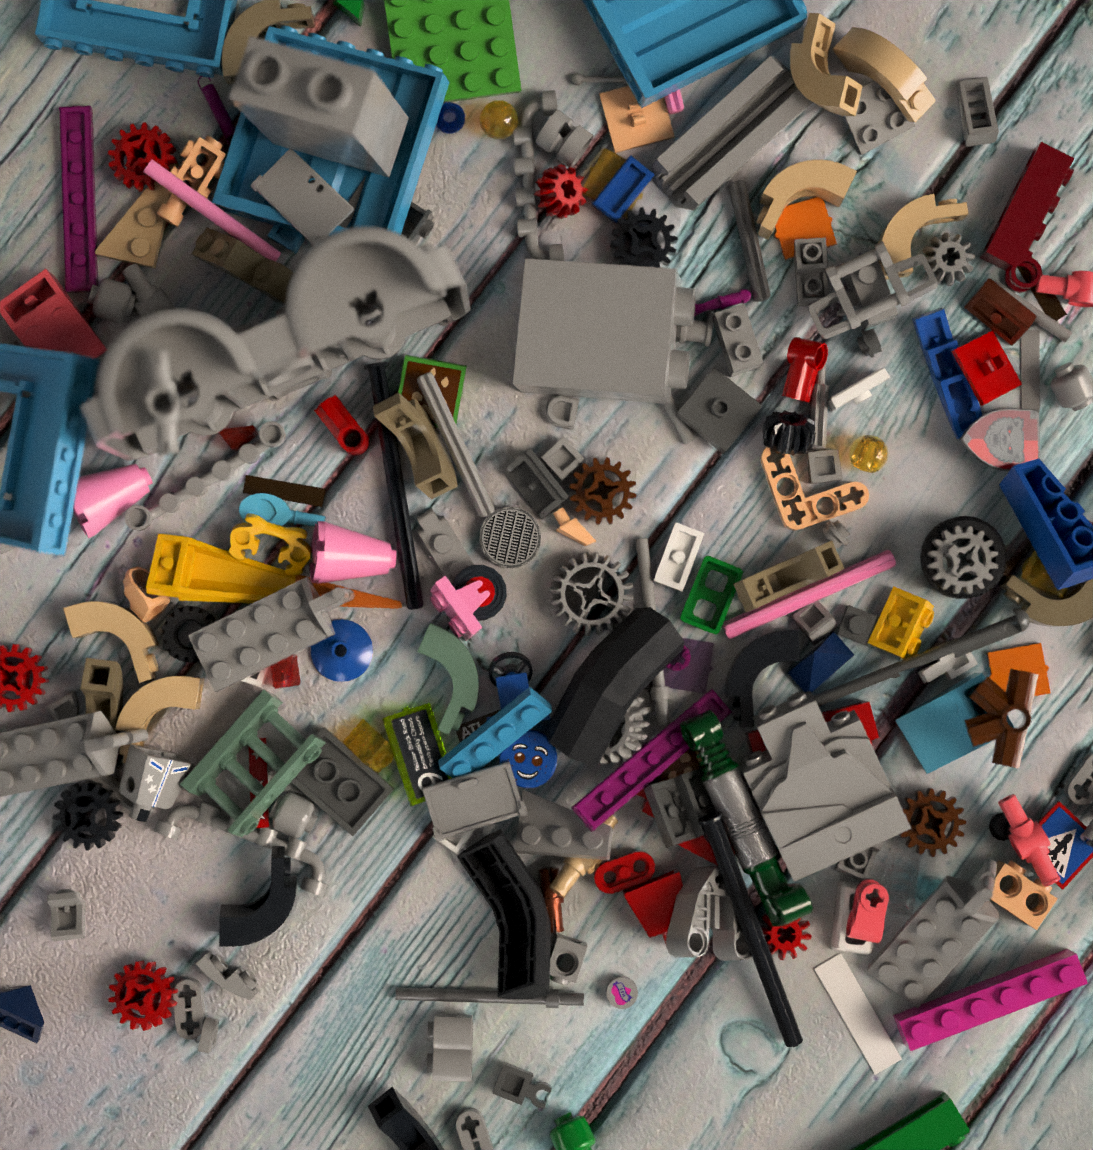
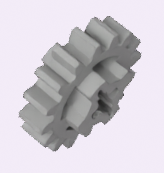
[927,526,998,594]

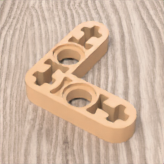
[760,447,869,531]

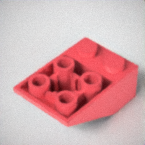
[0,269,108,359]

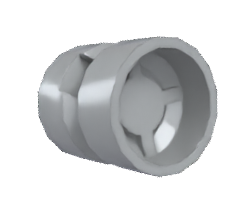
[535,110,594,167]

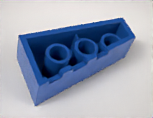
[999,458,1093,590]

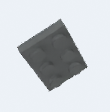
[291,727,395,836]

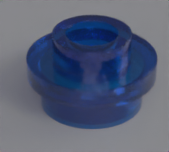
[436,102,465,134]

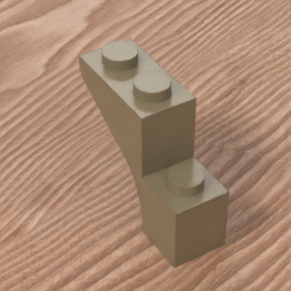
[192,227,294,305]

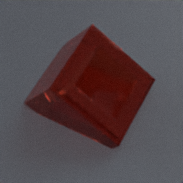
[219,425,259,451]

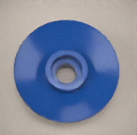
[311,620,373,682]

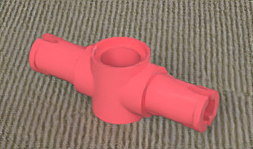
[1035,271,1093,307]
[998,794,1061,887]

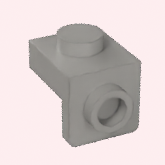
[47,889,85,941]

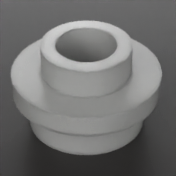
[822,520,850,548]

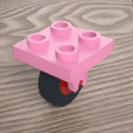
[430,565,507,641]

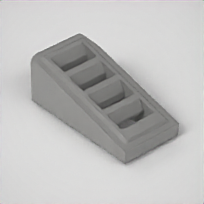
[956,77,999,147]

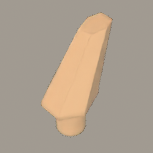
[553,507,596,546]

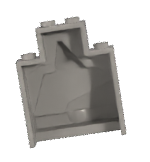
[739,691,911,882]

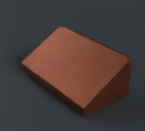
[964,278,1036,346]

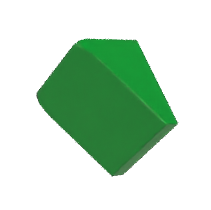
[332,0,365,26]

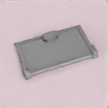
[251,148,354,247]
[422,761,527,842]

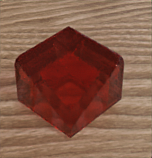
[270,654,301,689]

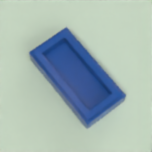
[592,155,655,224]

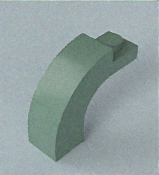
[417,623,480,735]

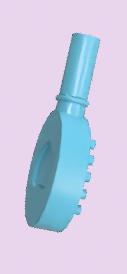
[239,493,325,527]

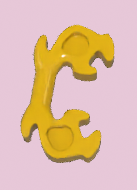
[229,513,312,575]

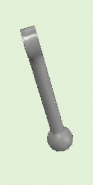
[571,73,629,86]

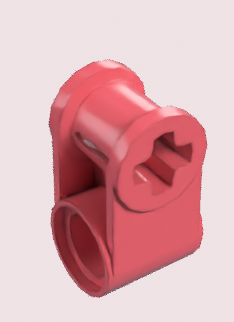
[846,879,889,943]

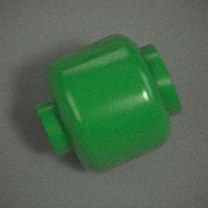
[549,1112,596,1150]

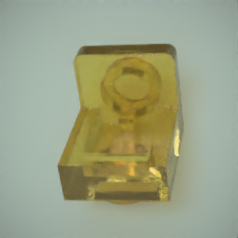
[1021,550,1069,599]
[343,719,399,773]

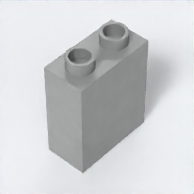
[229,36,409,177]
[513,258,696,404]

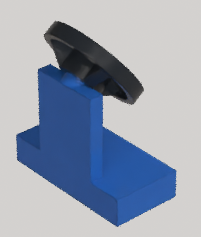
[486,652,550,721]

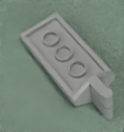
[188,577,355,692]
[0,711,148,797]
[867,859,999,1008]

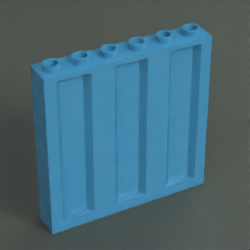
[582,0,808,108]
[212,25,450,236]

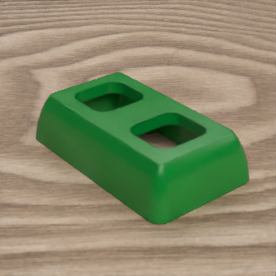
[680,556,743,635]

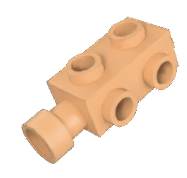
[156,136,226,227]

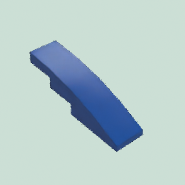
[912,308,982,439]

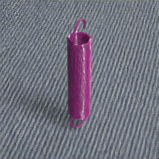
[198,76,235,145]

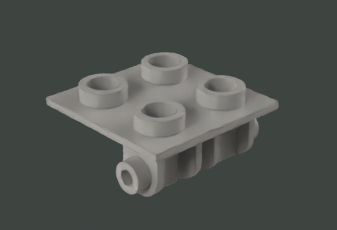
[840,80,915,155]

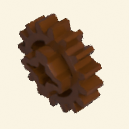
[569,457,637,525]
[899,788,966,857]

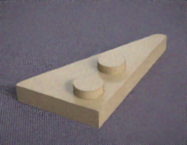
[95,162,179,269]

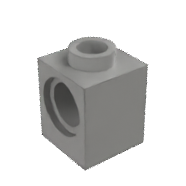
[550,933,587,985]

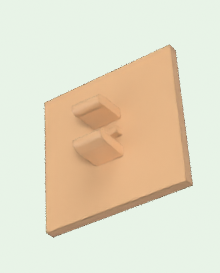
[599,86,675,153]

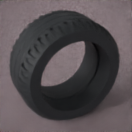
[920,516,1007,599]

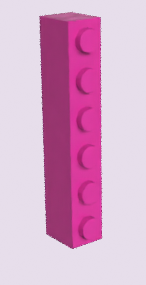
[893,949,1088,1051]

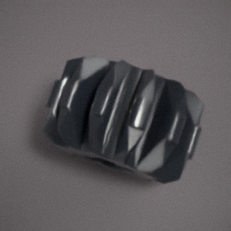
[762,410,816,456]

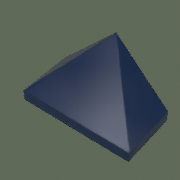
[787,632,854,693]
[0,985,45,1043]

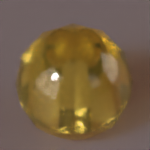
[479,100,519,139]
[849,435,889,473]

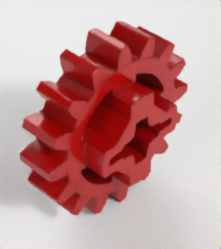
[108,122,177,192]
[0,644,49,712]
[108,960,178,1031]

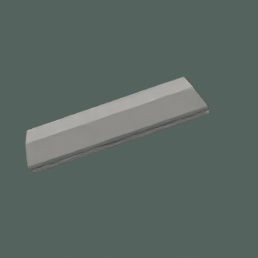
[652,56,813,211]

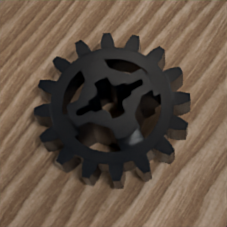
[610,207,678,268]
[52,781,123,851]

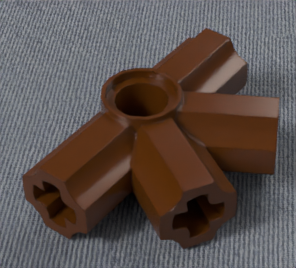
[964,669,1039,769]

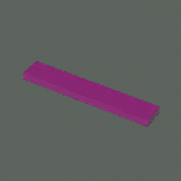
[59,106,98,293]
[571,689,732,832]

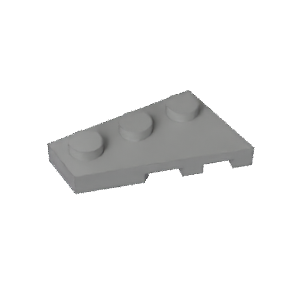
[515,790,613,860]

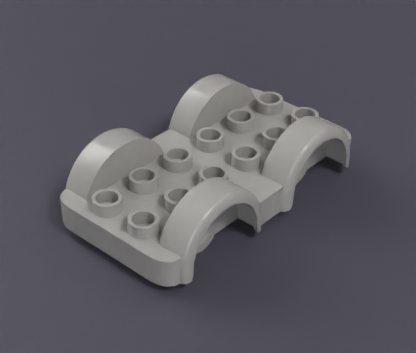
[80,227,471,461]

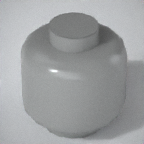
[87,278,136,323]
[1050,362,1093,411]
[269,792,318,839]

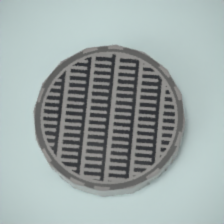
[480,507,541,569]

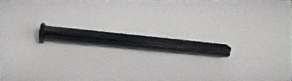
[364,362,424,610]
[698,811,803,1047]

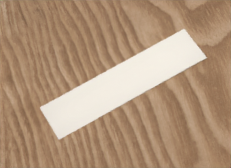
[814,953,902,1075]

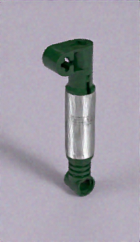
[680,710,813,927]

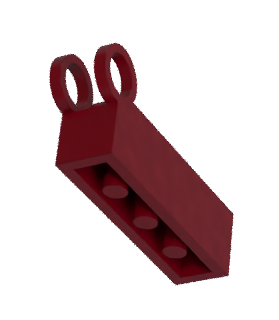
[980,142,1074,293]

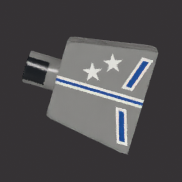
[119,744,194,822]

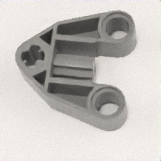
[666,866,752,961]

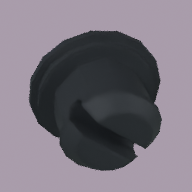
[989,813,1011,841]

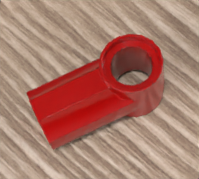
[782,337,828,402]
[314,395,369,456]

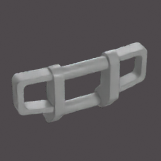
[809,241,938,339]

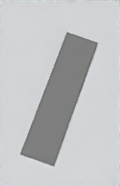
[1021,330,1040,410]

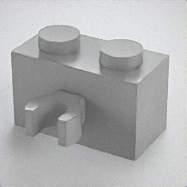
[836,261,898,330]

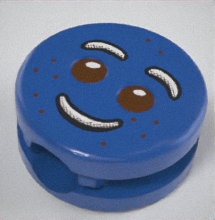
[499,729,557,788]

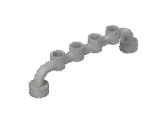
[513,90,564,261]
[125,421,286,531]
[154,802,328,897]

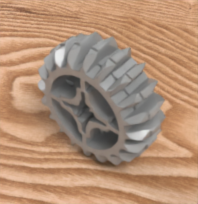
[550,552,634,636]
[600,697,650,765]

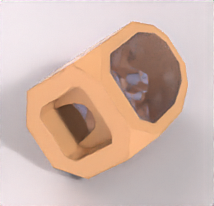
[123,566,171,623]

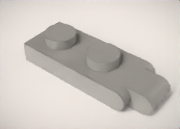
[416,508,474,584]

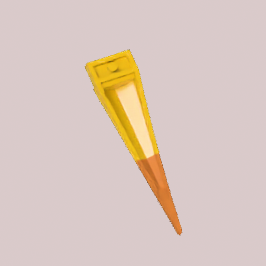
[146,533,402,609]

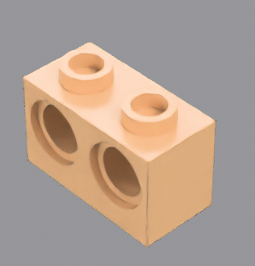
[990,860,1057,930]

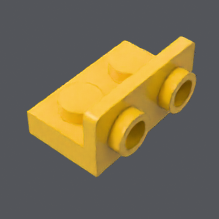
[868,586,934,660]

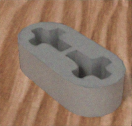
[1064,752,1093,805]
[173,977,206,1040]
[456,1108,494,1150]

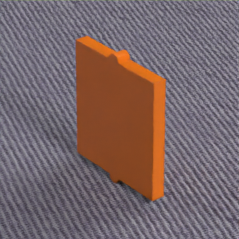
[774,197,837,260]
[987,643,1051,696]

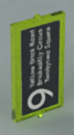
[382,702,452,806]

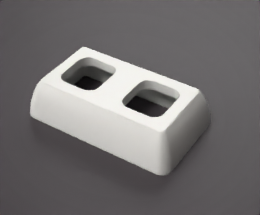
[831,880,878,955]

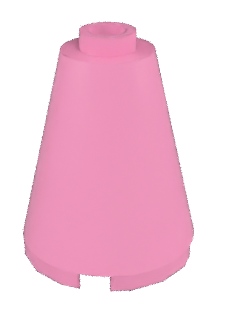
[73,464,153,539]
[310,521,396,584]

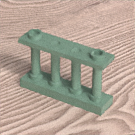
[180,689,326,837]

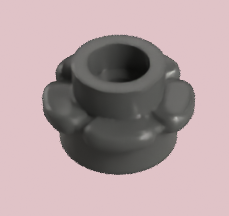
[857,328,882,358]

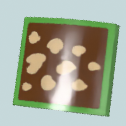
[398,355,467,428]

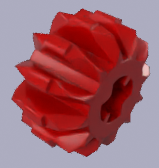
[533,164,588,219]
[761,914,812,960]

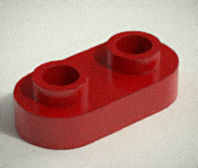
[594,850,655,894]

